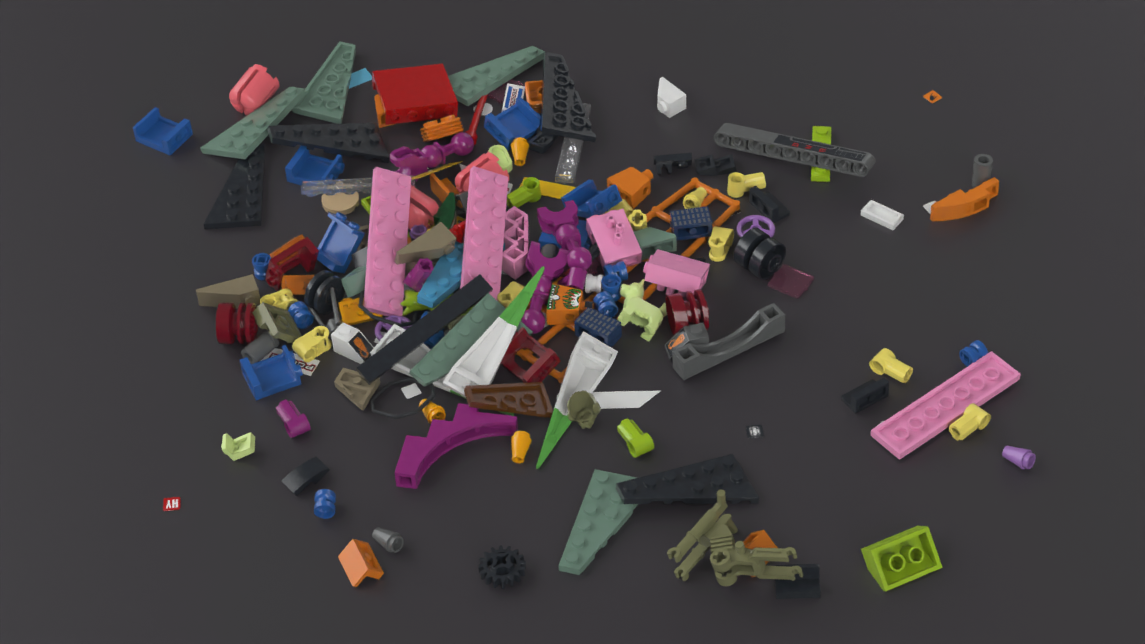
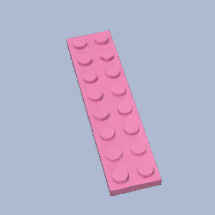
[460,166,508,305]
[363,167,411,316]
[871,351,1021,460]

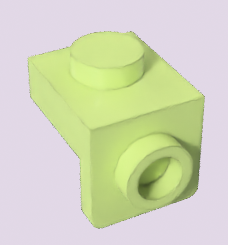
[221,432,255,461]

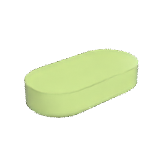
[488,145,513,173]

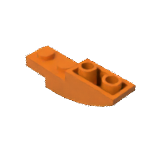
[930,177,999,221]

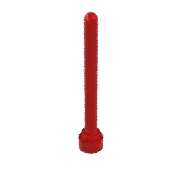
[465,94,488,145]

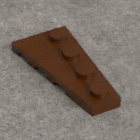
[464,382,553,418]

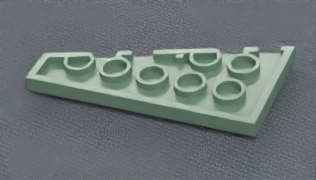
[292,41,356,124]
[448,46,545,106]
[200,87,306,159]
[409,293,533,387]
[559,469,638,575]

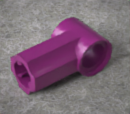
[403,258,434,292]
[557,267,587,291]
[276,399,311,438]

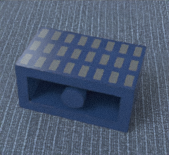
[670,206,712,241]
[574,307,622,348]

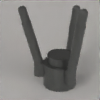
[310,287,343,338]

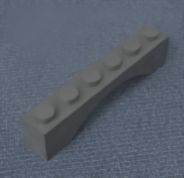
[672,303,785,380]

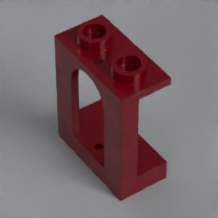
[266,237,319,292]
[501,326,561,383]

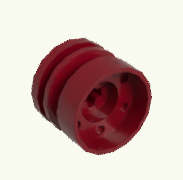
[666,289,709,335]
[216,303,258,344]

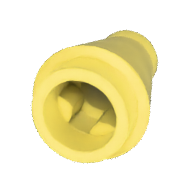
[683,187,707,209]

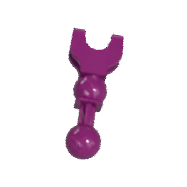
[390,132,474,185]
[537,200,592,270]
[521,241,568,334]

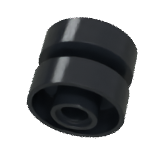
[734,228,786,280]

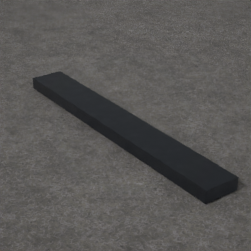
[356,274,493,385]

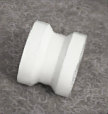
[585,274,604,294]

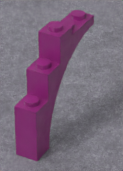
[394,403,518,489]

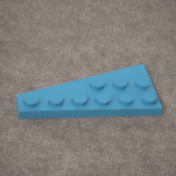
[417,242,505,308]

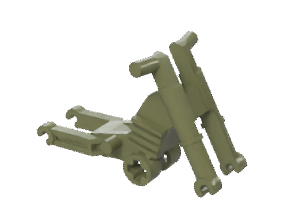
[667,490,803,586]

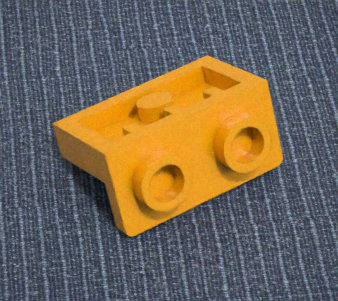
[338,298,382,325]

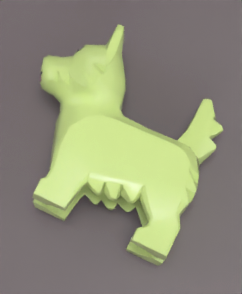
[617,279,667,342]

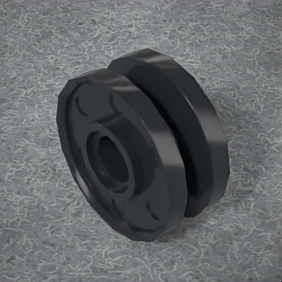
[304,270,345,315]

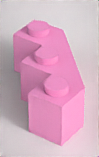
[502,206,529,280]

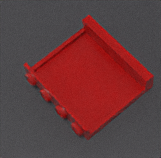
[372,63,458,125]

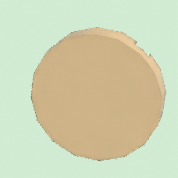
[322,185,359,215]

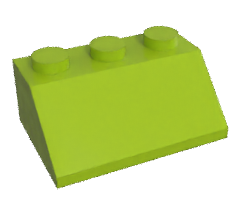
[861,526,943,592]

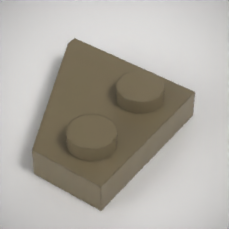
[334,368,380,410]

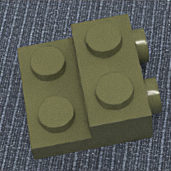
[252,302,302,343]

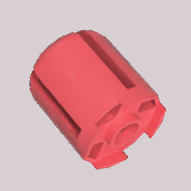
[229,64,280,115]
[455,152,509,193]
[408,185,439,230]

